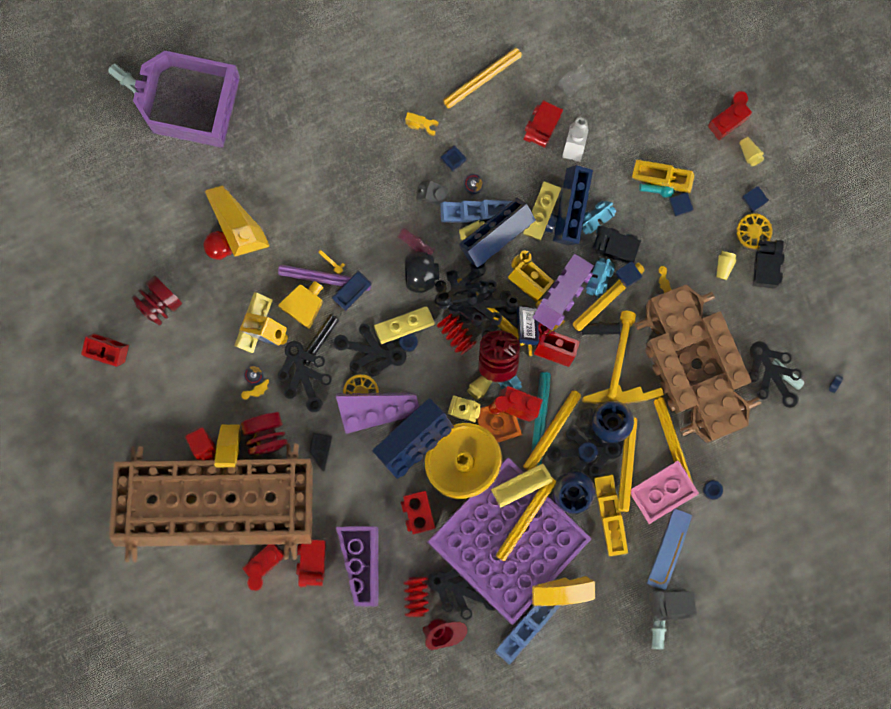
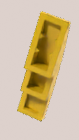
[582,385,664,404]
[593,474,628,557]

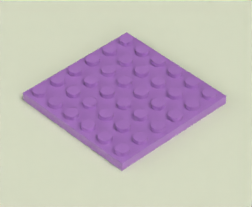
[427,458,591,625]

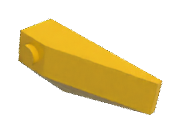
[205,186,269,257]

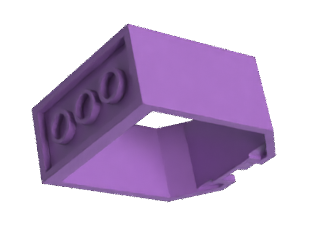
[133,51,240,148]

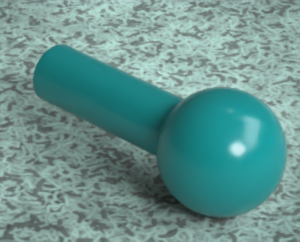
[639,184,674,198]

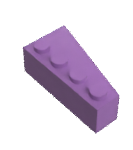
[533,254,594,330]
[336,392,419,434]
[336,527,378,606]

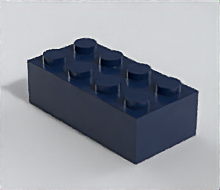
[372,398,454,479]

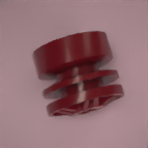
[131,275,183,326]
[478,331,520,382]
[240,412,288,455]

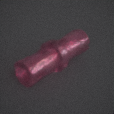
[397,228,435,255]

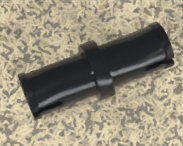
[582,321,621,336]

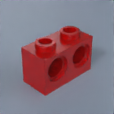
[81,333,129,367]
[185,427,216,461]
[401,491,435,535]

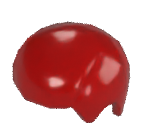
[203,231,232,260]

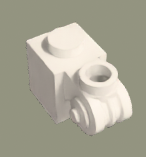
[562,118,589,162]

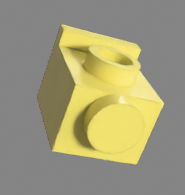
[447,395,481,423]

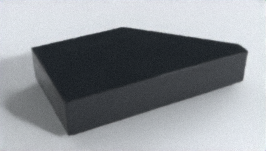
[309,433,332,472]

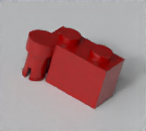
[708,91,752,141]
[523,100,563,148]
[534,323,580,367]
[489,386,542,422]
[296,540,326,587]
[242,544,284,591]

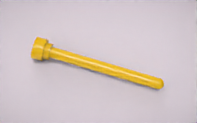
[608,311,636,399]

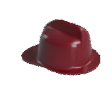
[422,619,467,650]

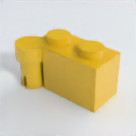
[508,250,555,302]

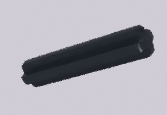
[302,314,339,365]

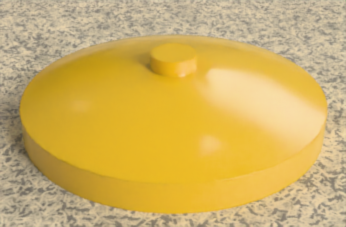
[425,423,502,499]

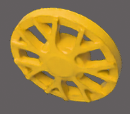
[736,214,772,249]
[343,374,379,394]

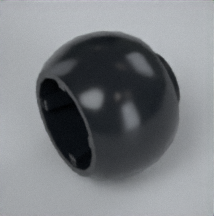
[405,251,439,293]

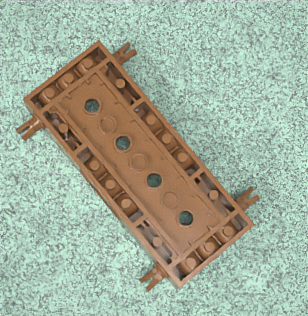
[109,443,313,562]

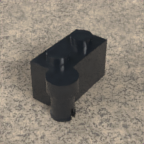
[592,226,641,264]
[753,240,784,289]

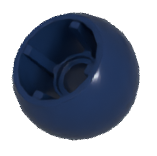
[592,401,634,443]
[553,471,595,514]

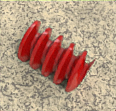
[437,314,477,355]
[403,577,429,617]

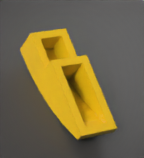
[632,160,695,193]
[215,424,241,467]
[532,576,595,606]

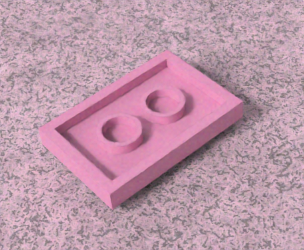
[631,460,699,524]

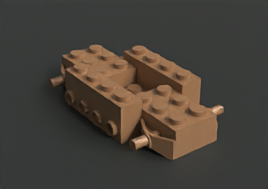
[634,284,761,443]

